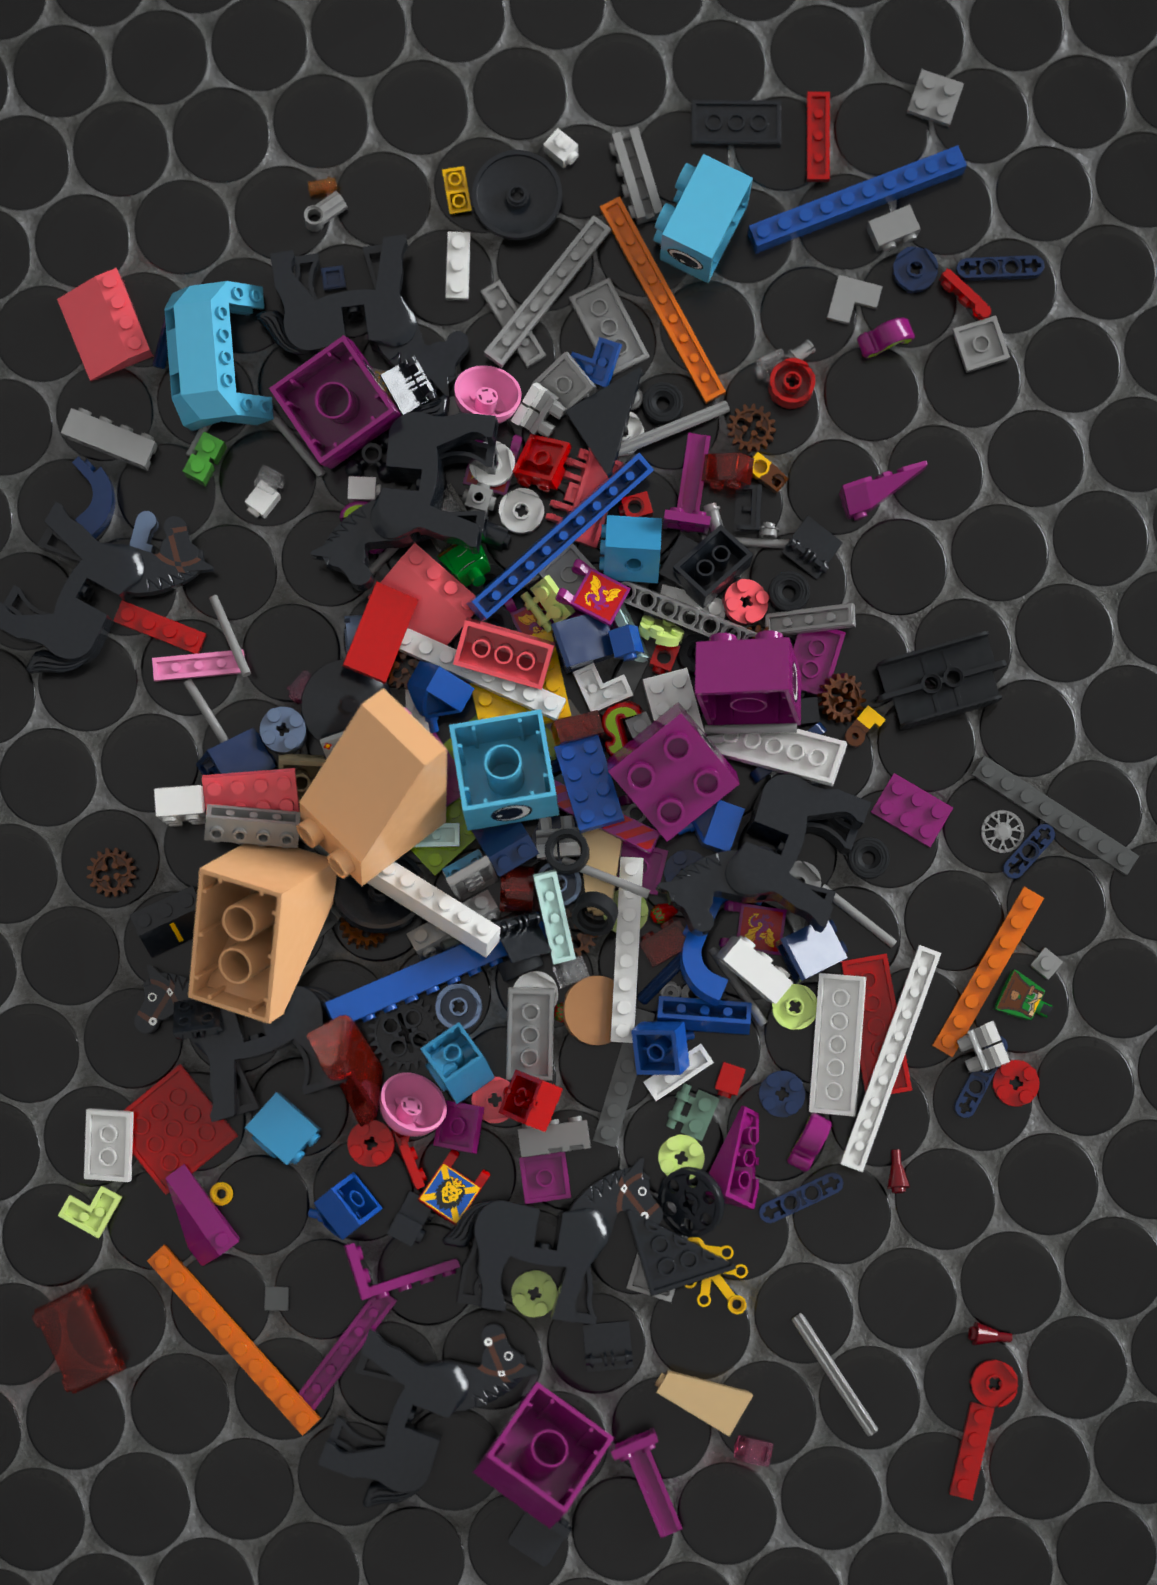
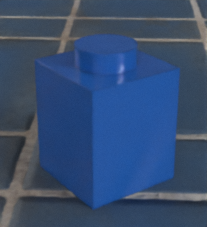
[608,624,644,662]

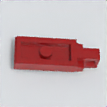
[392,1130,427,1190]

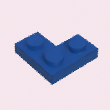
[571,337,623,387]

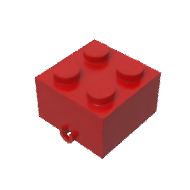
[498,1069,563,1132]

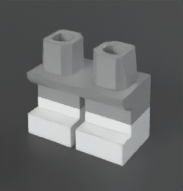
[511,382,566,437]
[536,815,581,860]
[957,1021,1010,1073]

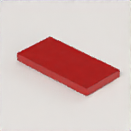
[342,581,419,684]

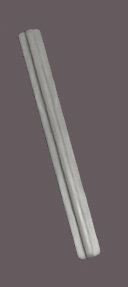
[618,401,730,457]
[792,1313,878,1436]

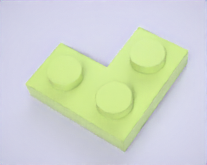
[58,1186,122,1238]

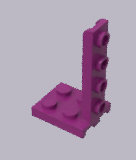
[662,432,711,535]
[343,1243,460,1300]
[610,1427,683,1538]

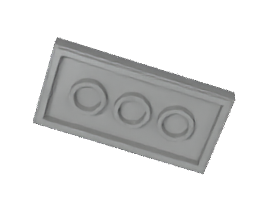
[569,278,650,377]
[446,855,499,902]
[506,987,555,1081]

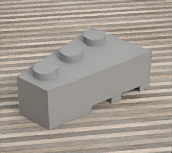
[518,1116,591,1157]

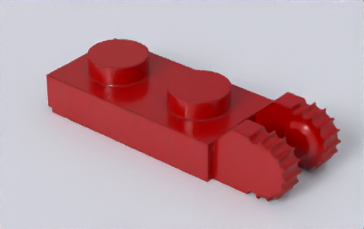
[939,269,992,320]

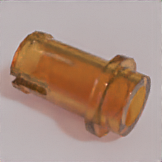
[308,176,337,196]

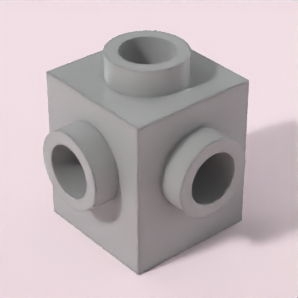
[462,482,496,515]

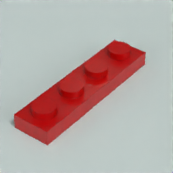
[807,92,830,182]
[113,600,207,654]
[949,1402,995,1500]

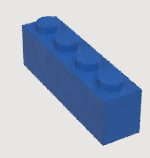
[657,996,752,1035]

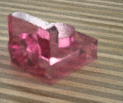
[286,670,311,705]
[734,1435,774,1467]

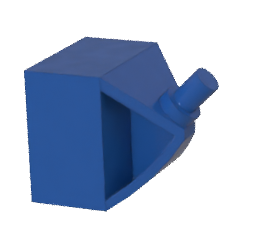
[407,660,475,733]
[678,800,745,853]
[631,1022,695,1075]
[308,1172,383,1240]

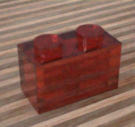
[701,453,754,489]
[551,710,604,746]
[639,919,686,968]

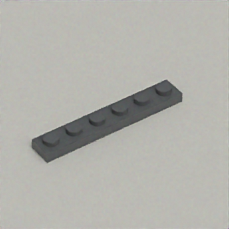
[593,1008,655,1147]

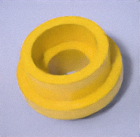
[210,1182,233,1206]

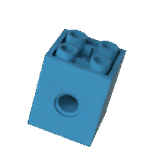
[599,515,662,583]
[420,1022,495,1104]
[245,1092,322,1165]

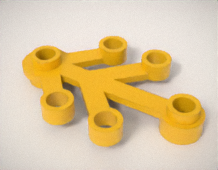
[685,1237,748,1314]

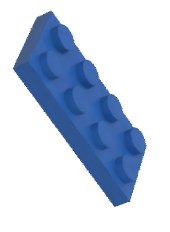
[554,735,624,833]

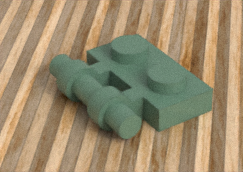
[666,1083,720,1141]

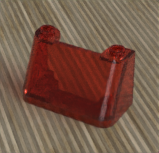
[307,1015,383,1127]
[32,1284,127,1394]

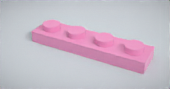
[152,649,245,682]

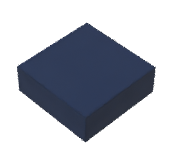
[321,265,346,292]

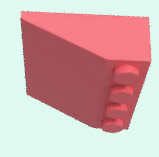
[57,268,153,381]
[368,543,475,646]

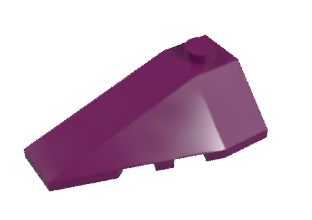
[839,460,928,521]
[706,1106,759,1210]
[165,1164,240,1266]

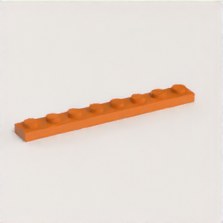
[932,887,1044,1057]

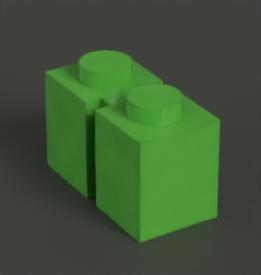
[183,432,227,487]

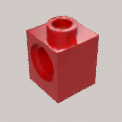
[617,491,653,518]
[649,644,680,675]
[714,1062,746,1099]

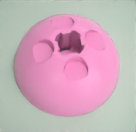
[454,365,522,424]
[379,1073,447,1137]

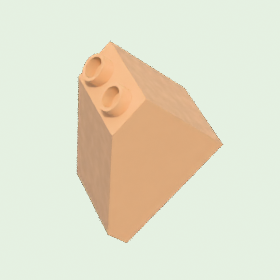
[296,688,447,886]
[188,844,337,1024]

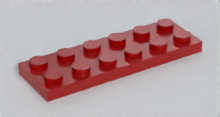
[841,953,912,1094]

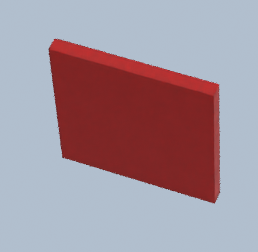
[123,1064,239,1195]

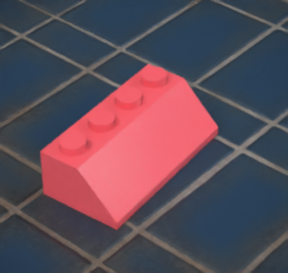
[453,617,556,690]

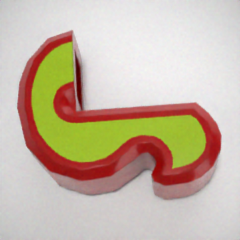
[602,701,644,756]

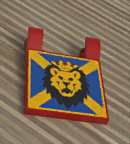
[418,1149,490,1225]

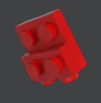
[512,434,572,492]

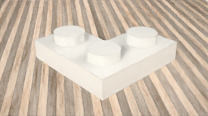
[573,663,633,715]

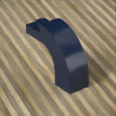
[72,456,116,539]

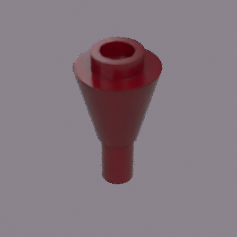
[887,1150,910,1194]
[968,1322,1012,1345]

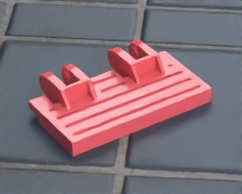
[545,448,624,549]

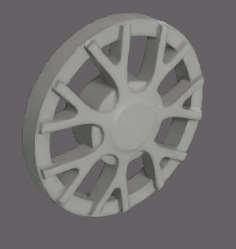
[981,810,1024,853]

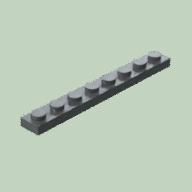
[971,755,1139,876]

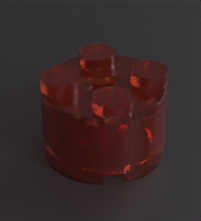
[500,866,534,912]

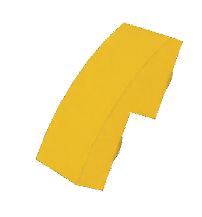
[442,166,472,214]

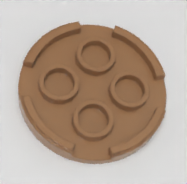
[562,976,614,1045]

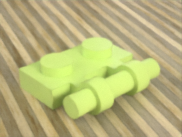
[520,575,576,633]

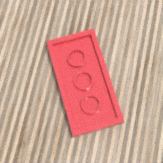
[202,768,300,812]

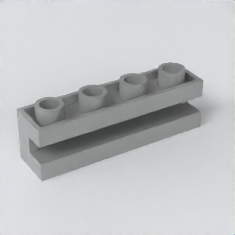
[609,127,662,225]
[61,408,158,471]

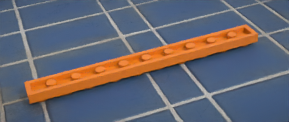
[600,196,726,404]
[147,1244,321,1436]

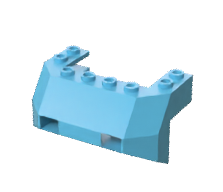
[164,281,274,431]

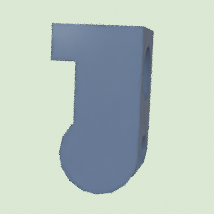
[129,511,159,554]

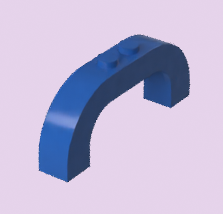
[680,897,762,1007]

